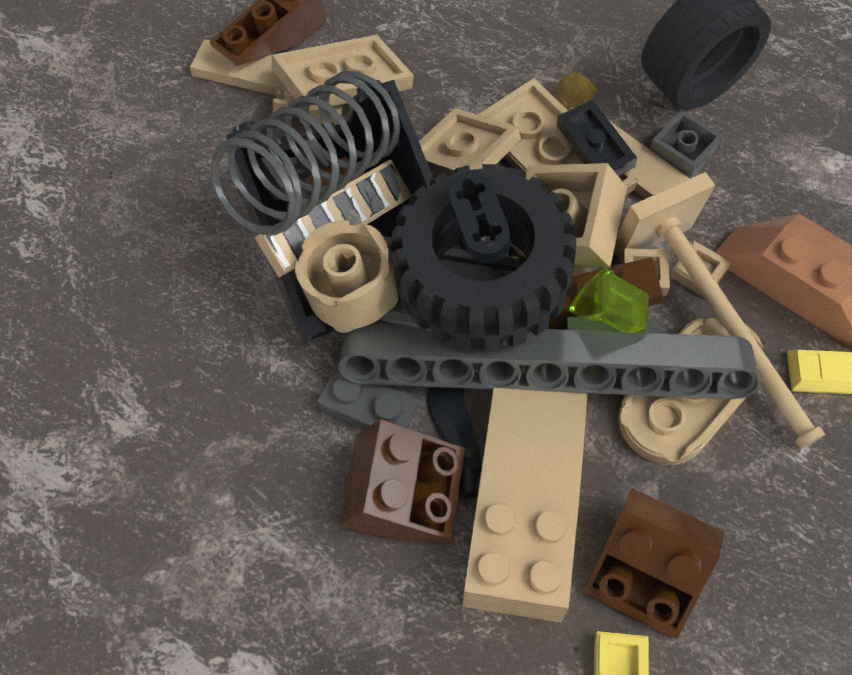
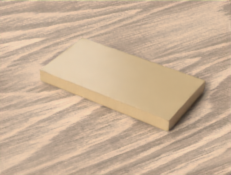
[478,78,640,195]

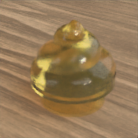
[557,70,597,111]

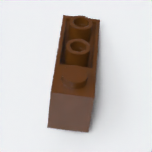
[209,0,326,66]

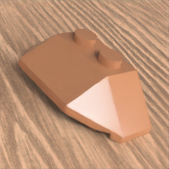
[715,214,852,349]

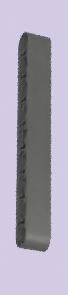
[339,323,760,399]

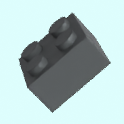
[649,110,724,179]

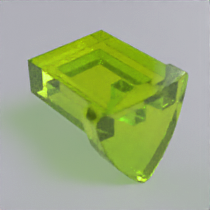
[569,267,649,334]

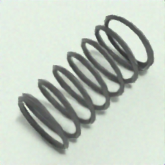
[211,71,401,236]

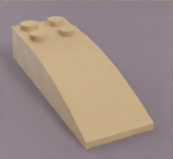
[462,388,587,623]

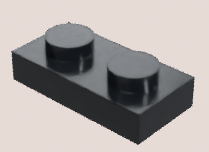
[557,100,637,176]

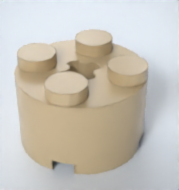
[295,220,398,333]

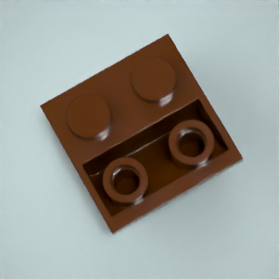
[339,419,465,542]
[584,488,724,639]

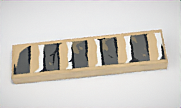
[254,159,411,277]

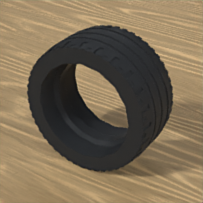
[641,0,771,110]

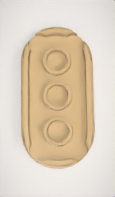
[618,316,763,465]

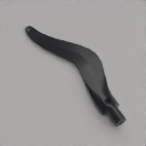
[428,387,482,499]

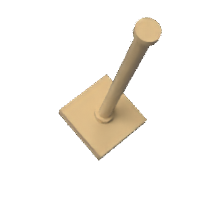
[614,172,826,449]

